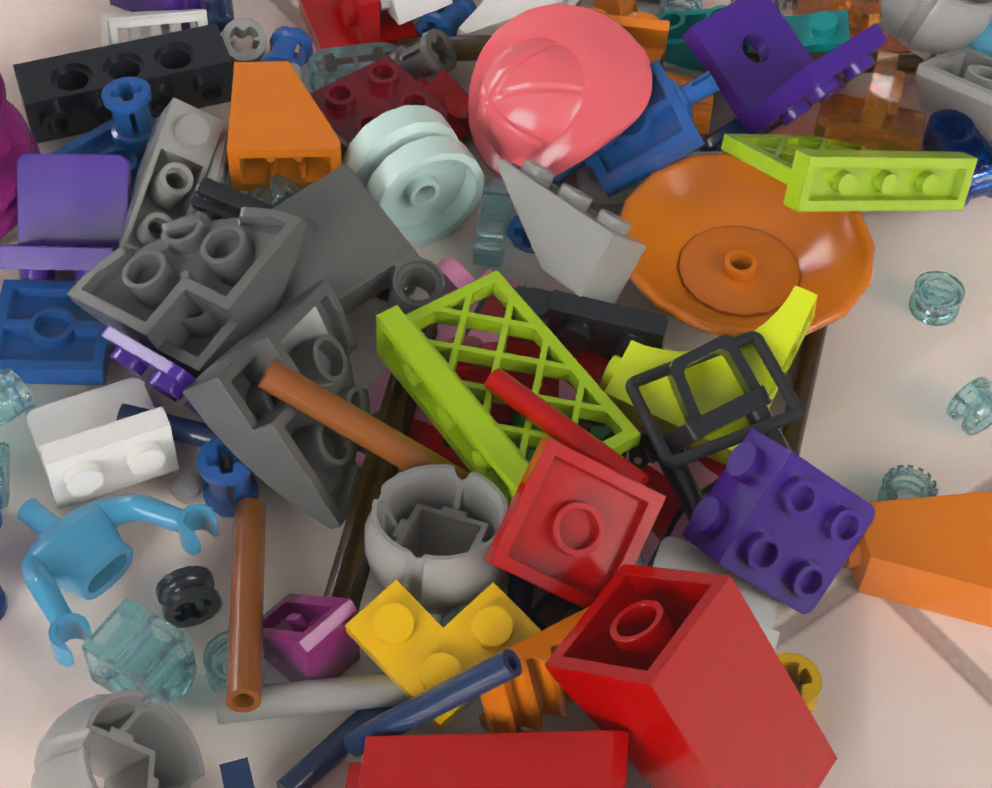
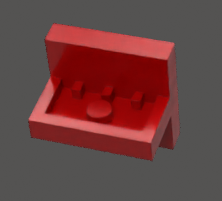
[298,0,418,68]
[484,437,666,609]

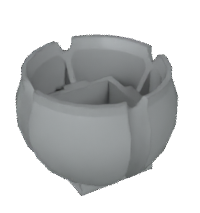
[878,0,992,61]
[365,464,508,619]
[31,690,205,788]

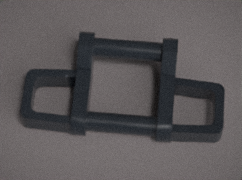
[643,335,791,522]

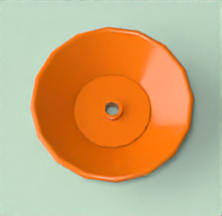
[620,152,875,338]

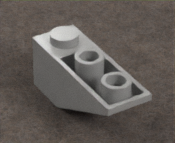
[118,97,225,250]
[497,158,647,304]

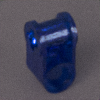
[918,109,992,207]

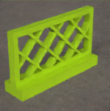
[721,134,978,212]
[376,270,641,507]

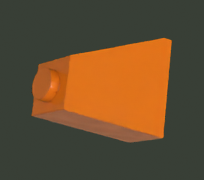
[227,61,342,191]
[843,491,992,627]

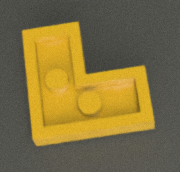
[345,580,541,731]

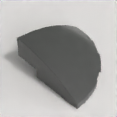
[67,207,307,378]
[182,279,371,529]

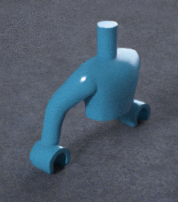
[17,493,219,667]

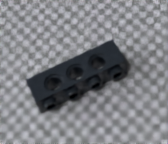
[13,23,233,143]

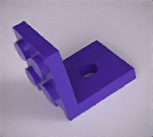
[682,0,888,134]

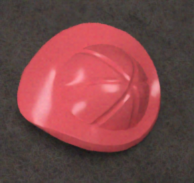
[468,4,652,180]

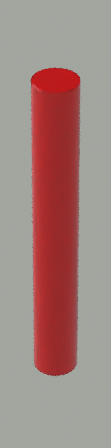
[485,368,649,486]

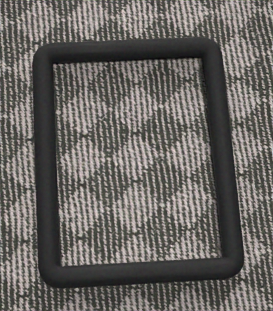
[625,331,804,468]

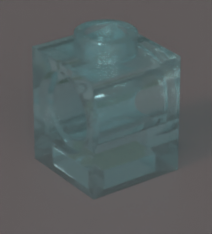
[81,597,198,704]

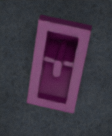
[262,593,360,682]

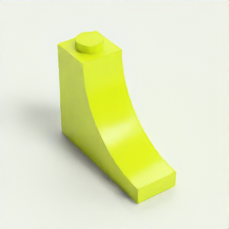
[600,285,818,466]

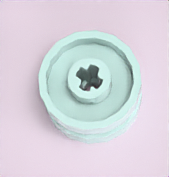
[342,105,484,247]

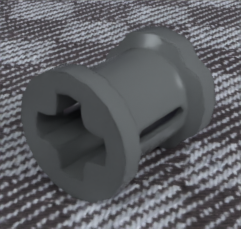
[389,28,457,81]

